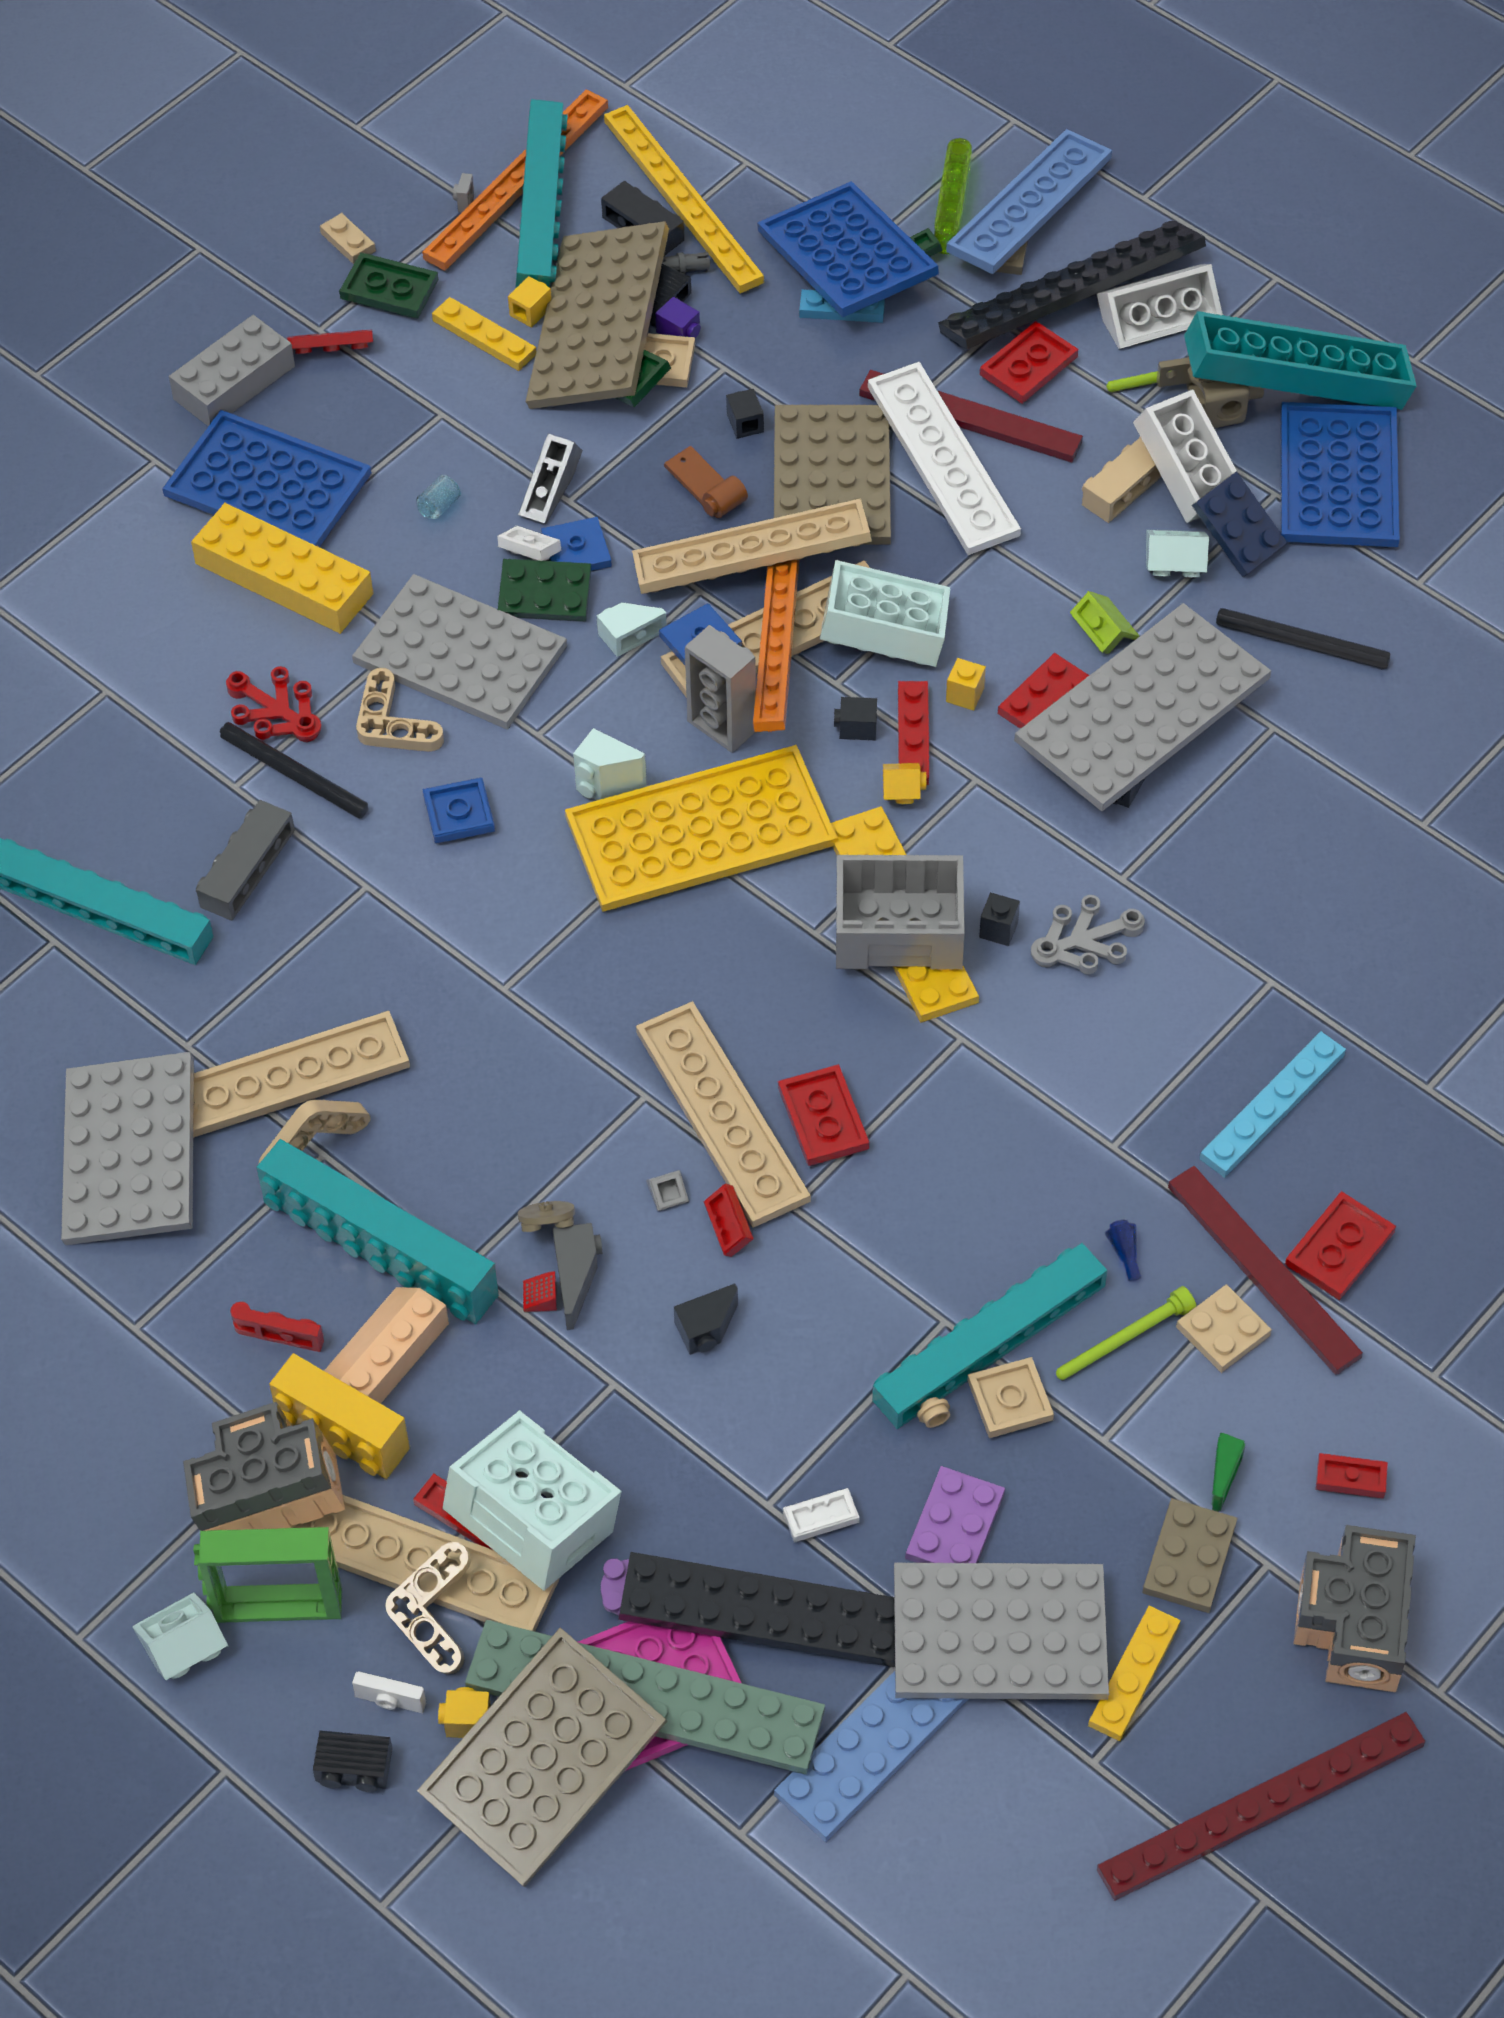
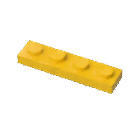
[432,297,537,371]
[1088,1605,1181,1741]

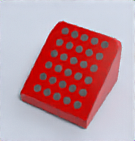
[523,1271,557,1312]

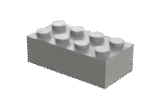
[169,315,295,426]
[685,625,756,753]

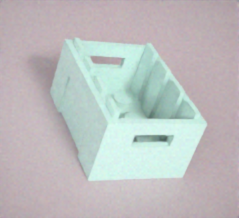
[442,1410,622,1591]

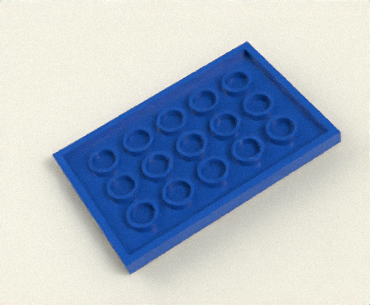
[757,181,939,317]
[1280,402,1400,547]
[162,410,372,548]

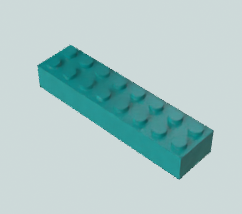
[1184,311,1417,410]
[256,1139,499,1324]

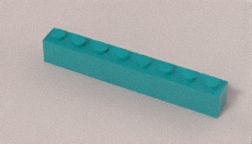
[515,99,568,289]
[0,838,214,965]
[872,1243,1108,1429]

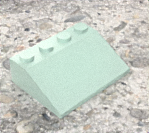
[820,560,950,667]

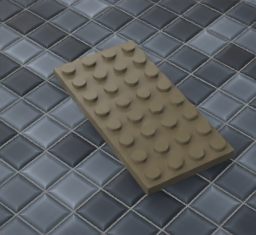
[525,221,669,409]

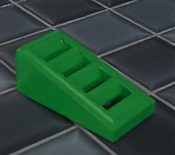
[1211,1433,1245,1512]

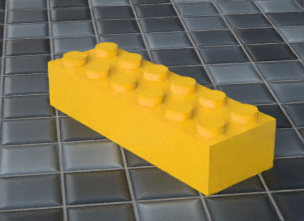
[191,503,373,634]

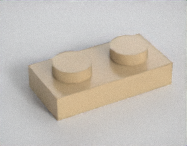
[320,213,376,264]

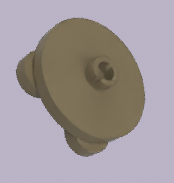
[518,1201,575,1232]

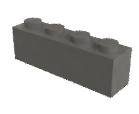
[196,800,295,921]

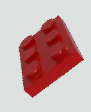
[979,321,1079,404]
[997,652,1090,729]
[778,1064,870,1166]
[1285,1191,1396,1301]

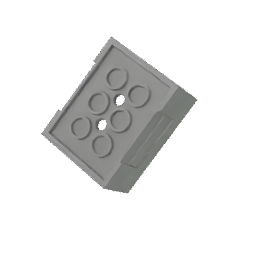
[836,855,965,969]

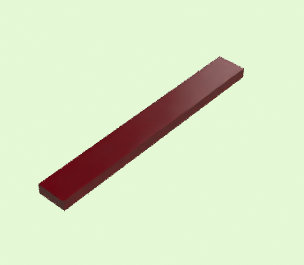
[859,370,1083,462]
[1168,1166,1363,1375]

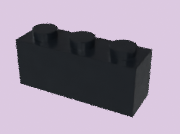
[601,181,685,256]

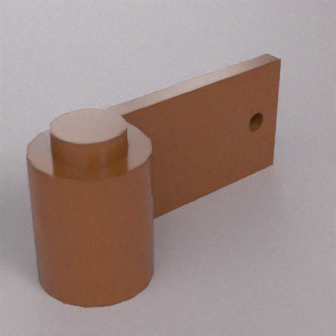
[664,445,748,518]

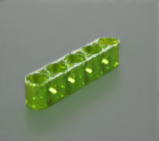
[934,138,972,254]

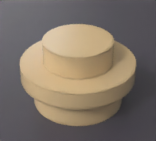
[917,1397,950,1428]

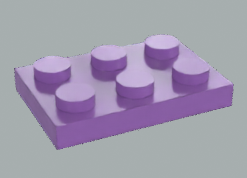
[905,1466,1005,1563]

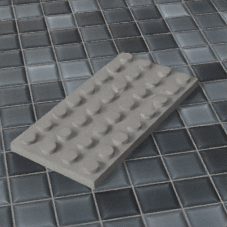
[1014,603,1271,811]

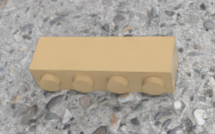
[1082,437,1162,523]

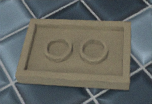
[1142,1498,1238,1613]

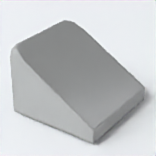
[646,1170,689,1211]

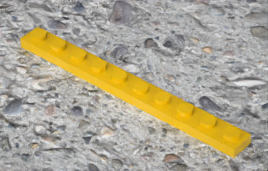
[604,105,764,293]

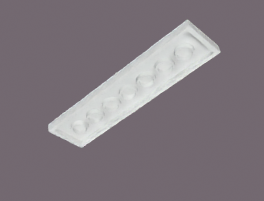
[868,362,1021,555]

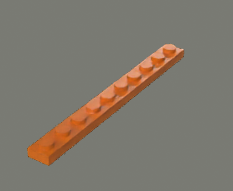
[422,89,608,271]
[753,559,799,732]

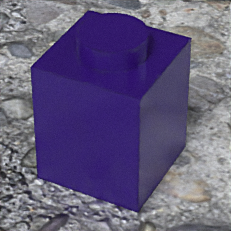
[655,297,701,338]

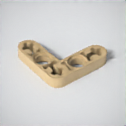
[356,668,444,752]
[259,1100,371,1163]
[385,1542,472,1674]

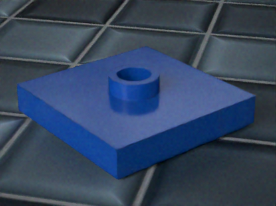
[541,517,612,571]
[659,603,742,665]
[422,777,495,844]

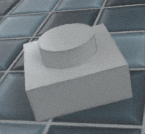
[453,173,474,213]

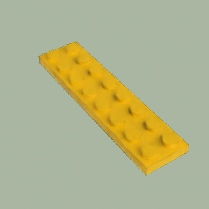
[831,806,979,1023]

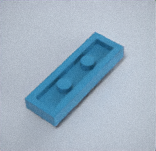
[799,289,885,323]

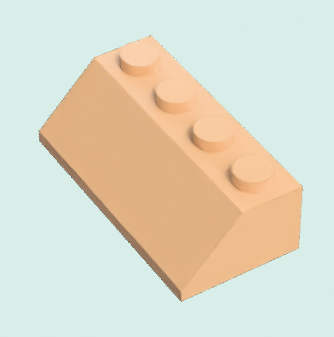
[324,1287,449,1404]

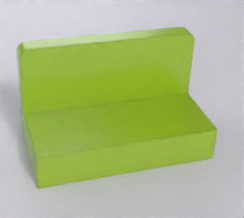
[1070,591,1139,654]

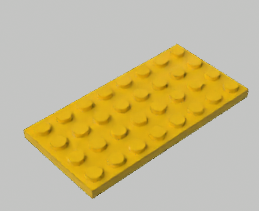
[565,745,837,912]

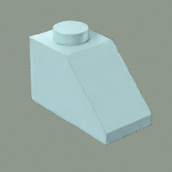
[597,603,667,657]

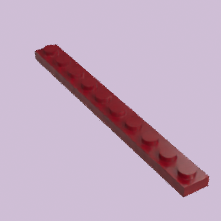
[1097,1712,1425,1901]

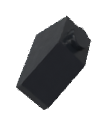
[674,1283,738,1355]

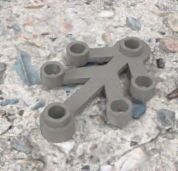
[1031,895,1145,974]

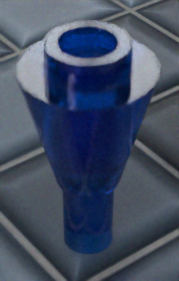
[1105,1220,1141,1282]

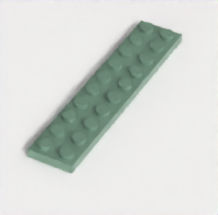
[465,1619,825,1775]

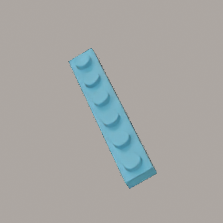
[1200,1031,1346,1178]

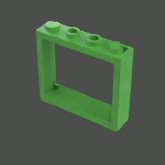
[193,1527,342,1623]

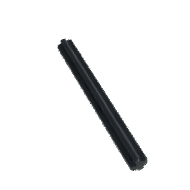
[1216,608,1390,669]
[219,722,369,818]

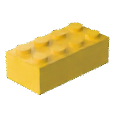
[269,1353,410,1480]

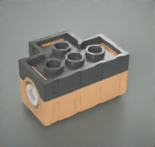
[183,1402,345,1531]
[1294,1525,1416,1692]

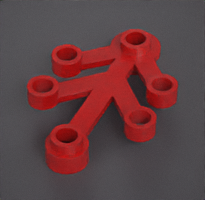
[226,666,321,742]

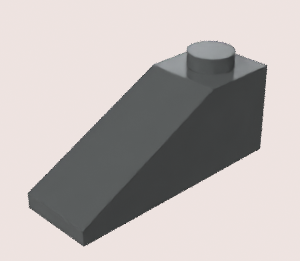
[518,434,583,525]
[553,1223,603,1330]

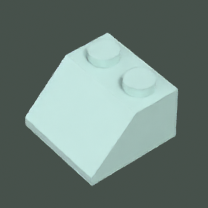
[1146,530,1209,577]
[573,728,647,800]
[132,1592,228,1680]

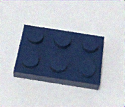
[1191,471,1288,577]

